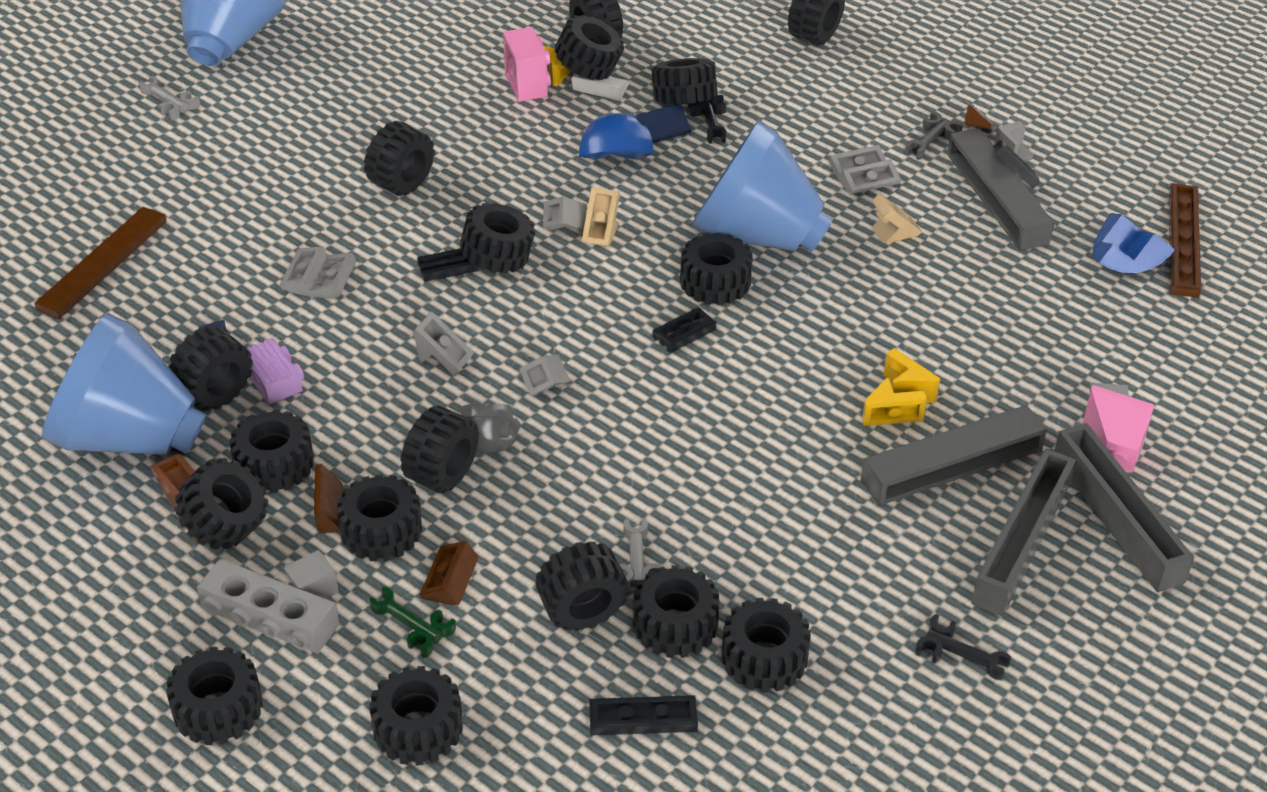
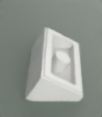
[572,74,629,101]

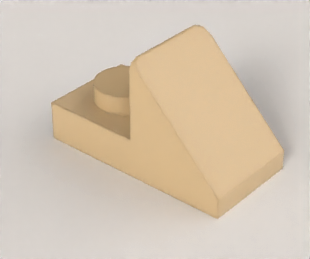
[582,187,620,246]
[872,193,922,244]

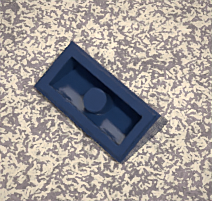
[635,104,691,143]

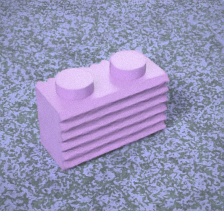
[247,338,304,405]

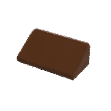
[964,104,994,129]
[314,464,344,533]
[419,541,478,605]

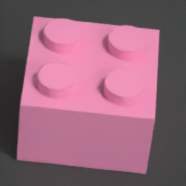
[503,27,551,102]

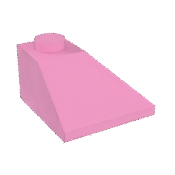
[1083,385,1155,473]

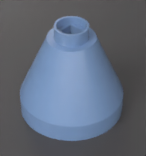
[180,0,286,66]
[691,120,833,252]
[42,313,207,455]

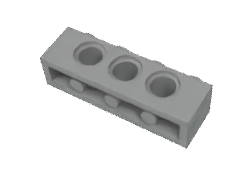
[197,559,340,654]

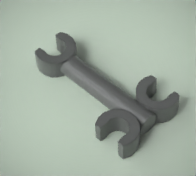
[905,111,963,160]

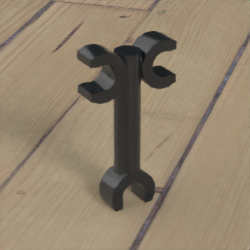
[688,95,727,144]
[915,614,1011,681]

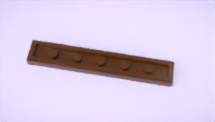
[1169,183,1201,298]
[34,207,167,319]

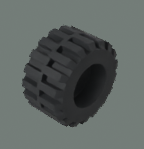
[569,0,623,38]
[788,0,845,46]
[554,15,624,81]
[651,58,718,105]
[364,121,435,196]
[460,203,536,274]
[680,233,753,305]
[168,326,253,411]
[400,405,479,494]
[229,410,314,493]
[175,458,268,549]
[337,474,422,562]
[535,541,630,631]
[633,565,720,658]
[721,597,811,692]
[166,646,263,745]
[369,666,463,766]

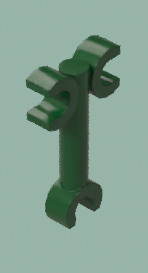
[369,586,456,658]

